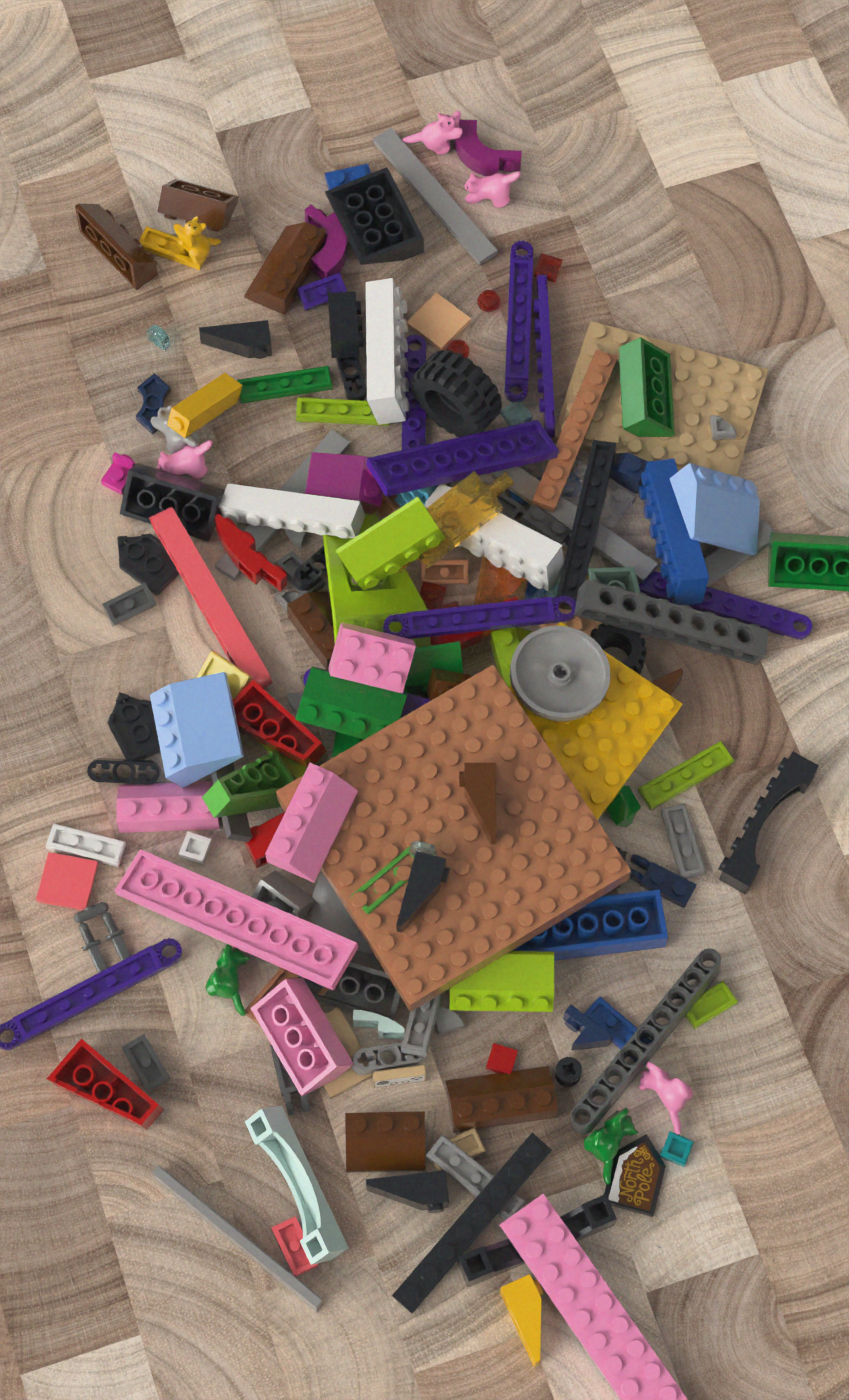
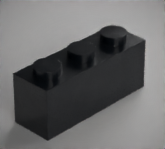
[328,292,364,358]

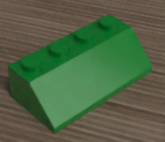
[619,337,675,437]
[768,532,849,591]
[403,641,463,696]
[295,666,407,740]

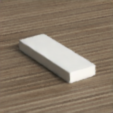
[46,823,126,868]

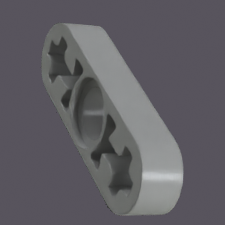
[351,1042,425,1075]

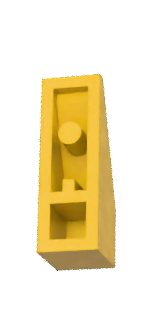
[499,1274,543,1367]

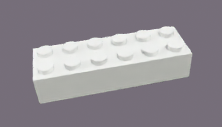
[366,278,409,425]
[425,484,564,592]

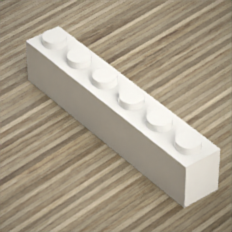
[218,484,365,538]

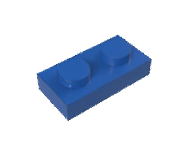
[325,164,371,190]

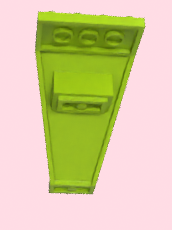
[323,512,431,648]

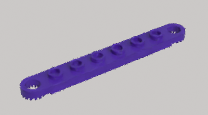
[504,240,533,403]
[533,275,555,438]
[402,335,426,450]
[638,571,812,640]
[383,595,576,639]
[0,938,182,1050]

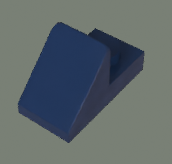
[563,1005,612,1051]

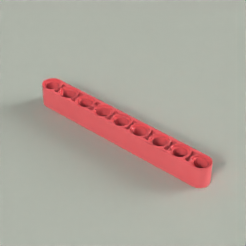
[149,507,272,688]

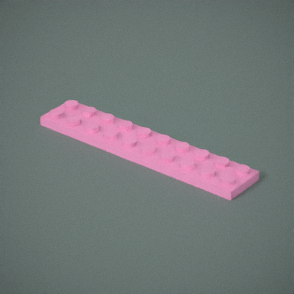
[114,849,359,991]
[499,1194,688,1400]

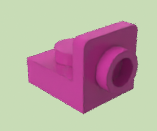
[101,452,135,495]

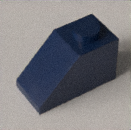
[609,452,648,494]

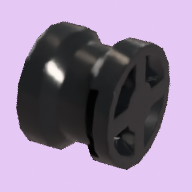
[555,1057,582,1087]

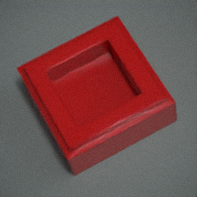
[486,1043,518,1074]

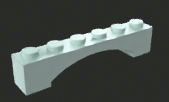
[245,1106,349,1265]

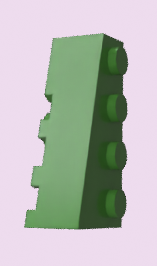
[202,749,295,818]

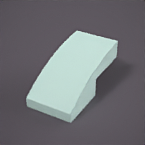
[353,1010,404,1040]

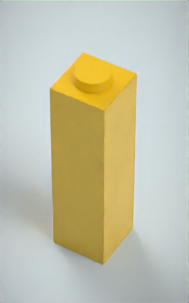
[167,373,243,438]

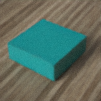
[660,1131,694,1167]

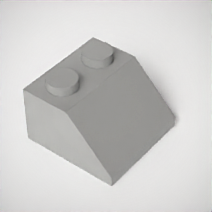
[251,870,315,920]

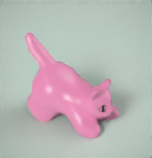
[403,111,462,155]
[465,171,521,208]
[157,440,213,480]
[638,1061,693,1135]

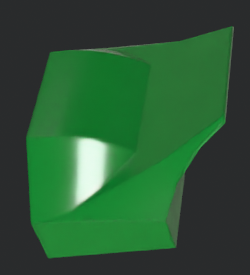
[607,785,641,827]

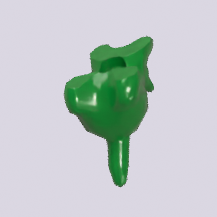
[205,944,250,1016]
[584,1108,639,1185]

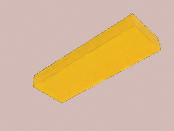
[139,226,208,270]

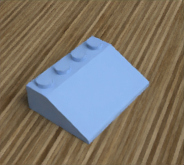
[670,463,760,556]
[150,672,244,788]

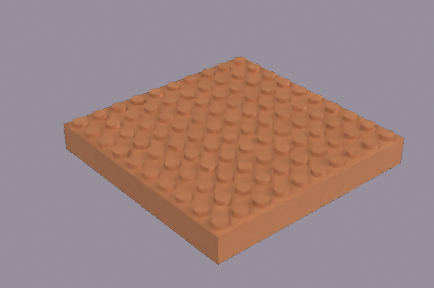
[276,665,631,1012]

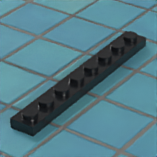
[556,440,617,610]
[392,1133,552,1314]

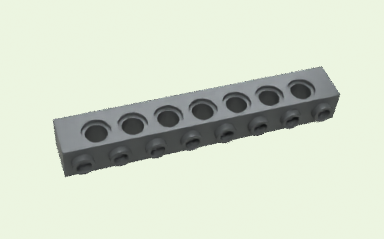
[574,580,769,665]

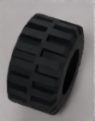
[590,623,647,675]

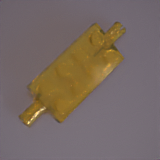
[398,471,515,573]

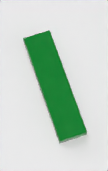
[237,366,333,404]

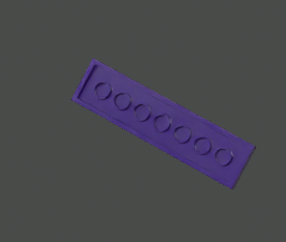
[366,420,559,497]

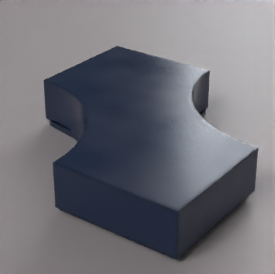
[136,373,171,435]

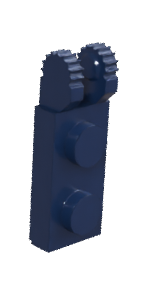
[630,854,697,908]

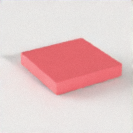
[36,852,98,910]

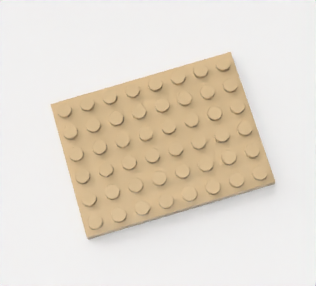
[552,321,768,477]

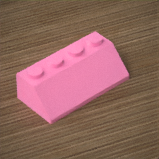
[265,763,358,882]
[117,781,220,833]
[251,978,354,1096]

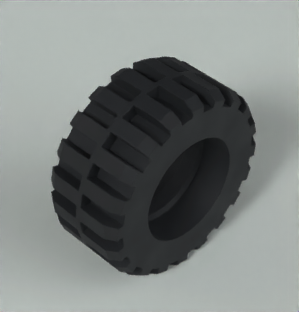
[411,350,502,437]

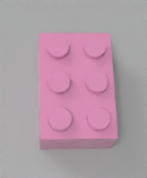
[328,622,416,694]

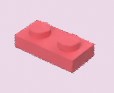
[271,1216,318,1277]

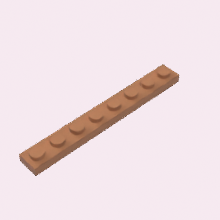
[532,349,618,512]

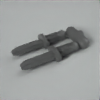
[74,902,130,973]

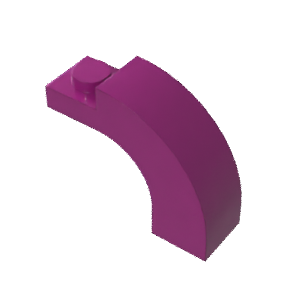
[454,119,522,176]
[305,204,347,279]

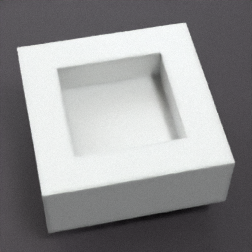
[179,831,212,865]

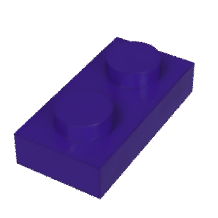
[297,273,348,311]

